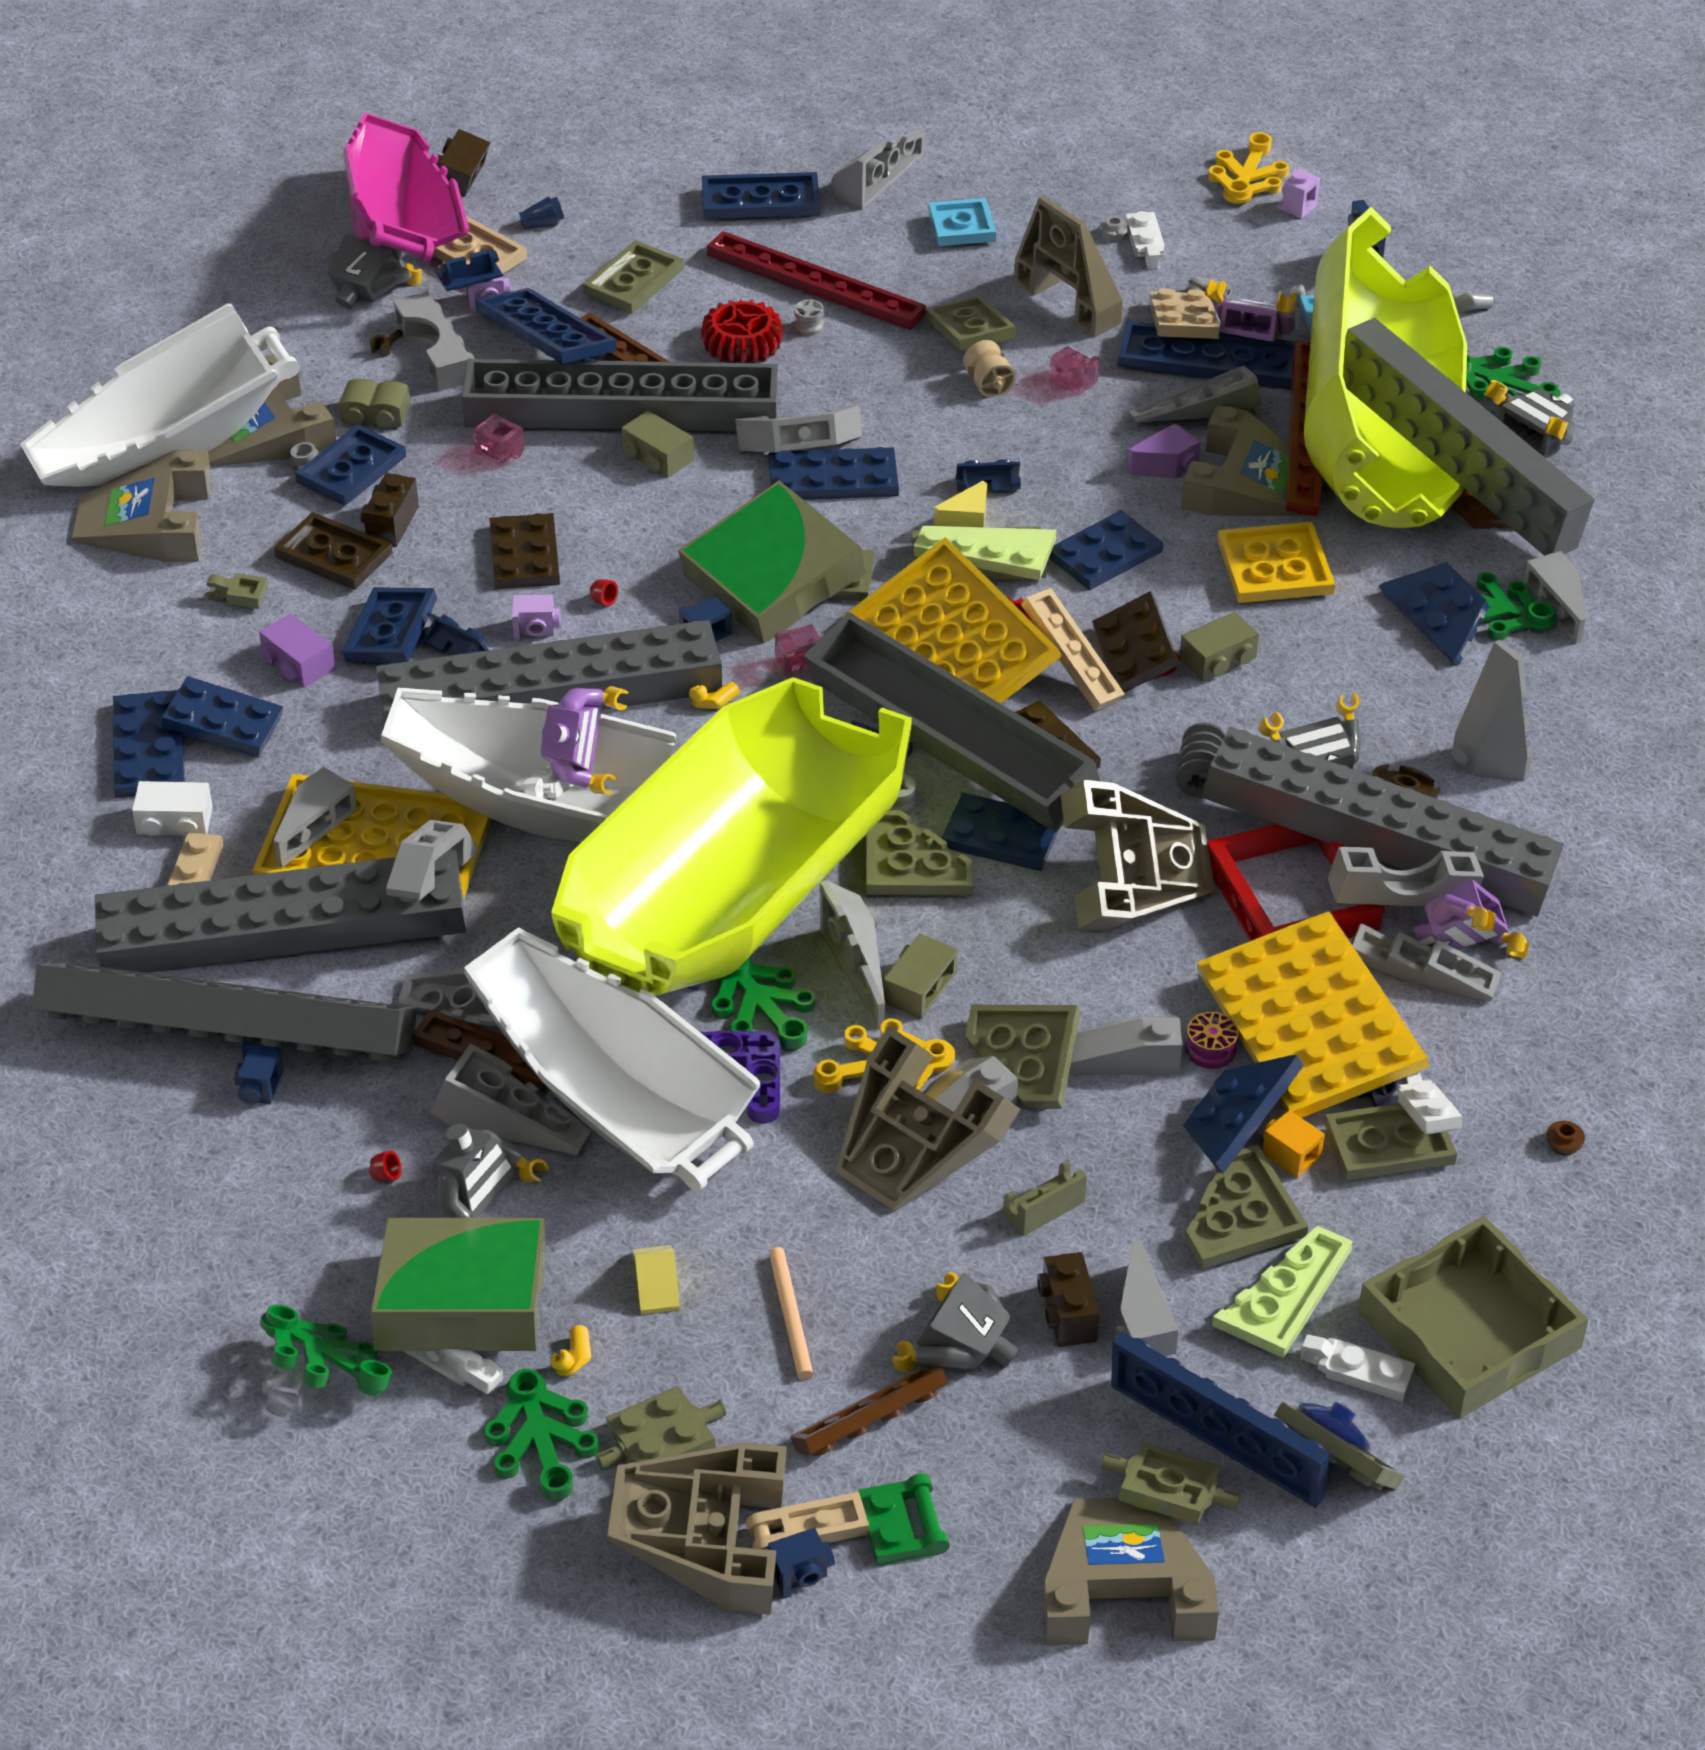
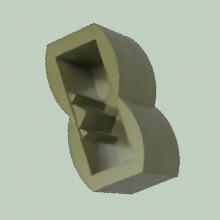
[339,379,410,428]

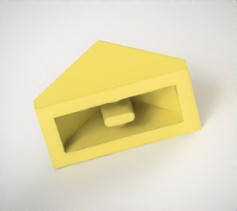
[934,481,987,528]
[632,1245,680,1315]

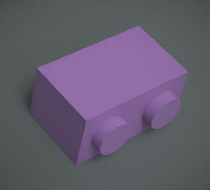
[259,613,336,687]

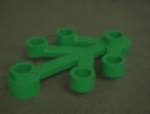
[1466,347,1561,399]
[1476,572,1557,641]
[712,958,815,1050]
[260,1305,392,1396]
[484,1369,599,1501]

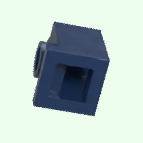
[679,596,732,642]
[234,1042,283,1104]
[768,1528,835,1599]

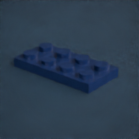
[702,172,820,219]
[769,447,899,500]
[113,690,185,798]

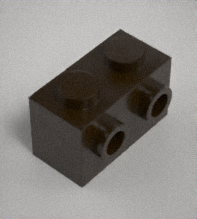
[437,129,491,196]
[361,473,419,547]
[1037,1252,1099,1347]

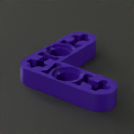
[700,1031,780,1124]

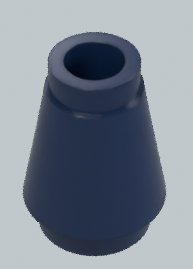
[519,196,564,229]

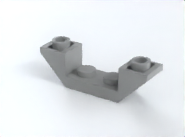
[735,404,862,452]
[386,820,477,902]

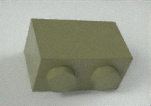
[622,411,694,478]
[1179,612,1259,681]
[882,933,958,1019]

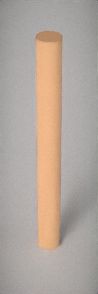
[769,1247,813,1380]

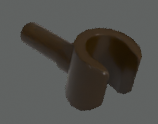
[370,329,403,357]

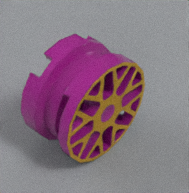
[1185,1012,1239,1069]

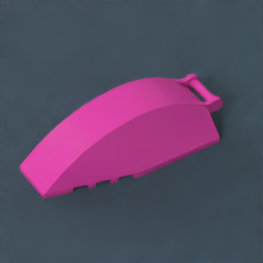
[343,112,469,263]

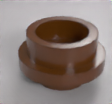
[1546,1121,1585,1155]

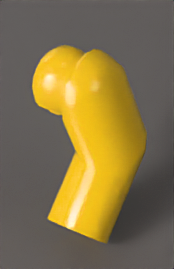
[689,681,740,709]
[551,1325,591,1377]

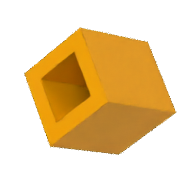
[1262,1110,1325,1179]

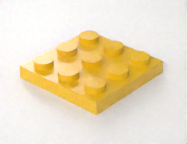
[1217,522,1335,603]

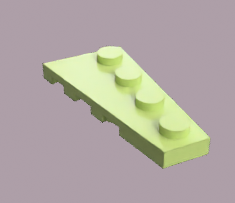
[914,526,1056,580]
[1212,1226,1353,1359]

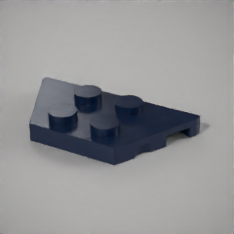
[1378,562,1489,666]
[1183,1055,1304,1174]

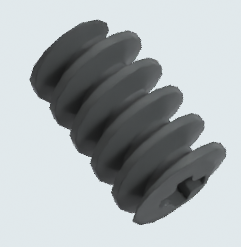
[1176,722,1225,798]

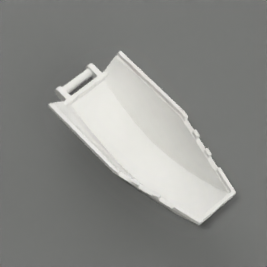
[20,303,300,487]
[381,688,676,842]
[464,928,760,1192]

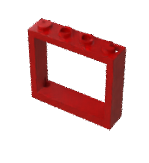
[1207,824,1385,941]

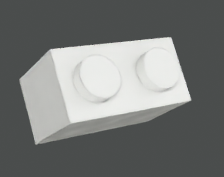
[132,781,213,836]

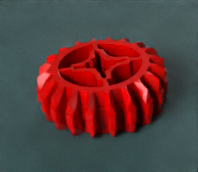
[701,298,783,363]

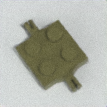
[595,1386,726,1470]
[1101,1442,1241,1525]

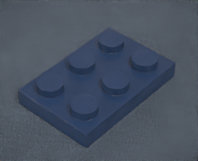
[295,424,407,506]
[1049,510,1163,591]
[342,587,437,663]
[161,676,283,758]
[942,792,1059,871]

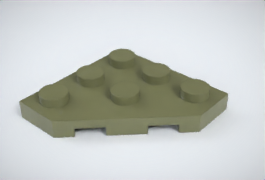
[866,810,973,895]
[965,1004,1081,1109]
[1185,1144,1309,1269]

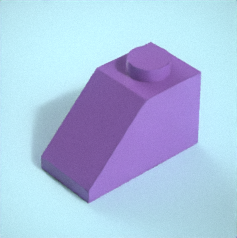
[1127,423,1201,478]

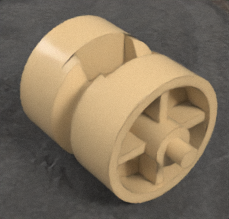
[963,340,1016,398]

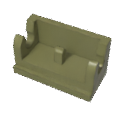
[1000,1160,1087,1236]

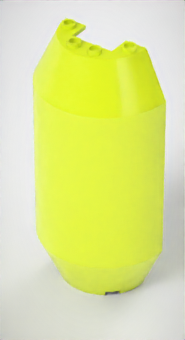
[1304,207,1467,528]
[551,677,912,996]

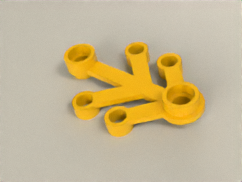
[1208,132,1289,204]
[813,1019,955,1093]

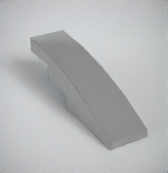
[1351,923,1502,1002]

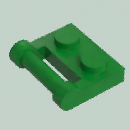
[858,1473,950,1566]

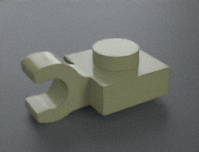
[207,573,268,609]

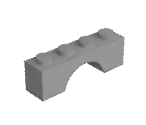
[393,291,474,391]
[1327,847,1484,907]

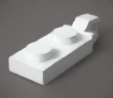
[1125,211,1165,269]
[520,766,574,799]
[1397,1071,1462,1135]
[1300,1334,1415,1402]
[404,1349,503,1394]

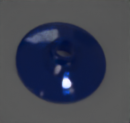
[1298,1401,1371,1451]

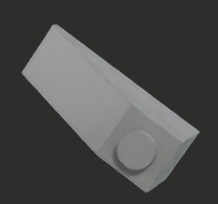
[1524,551,1586,644]
[274,767,357,868]
[1114,1240,1178,1356]

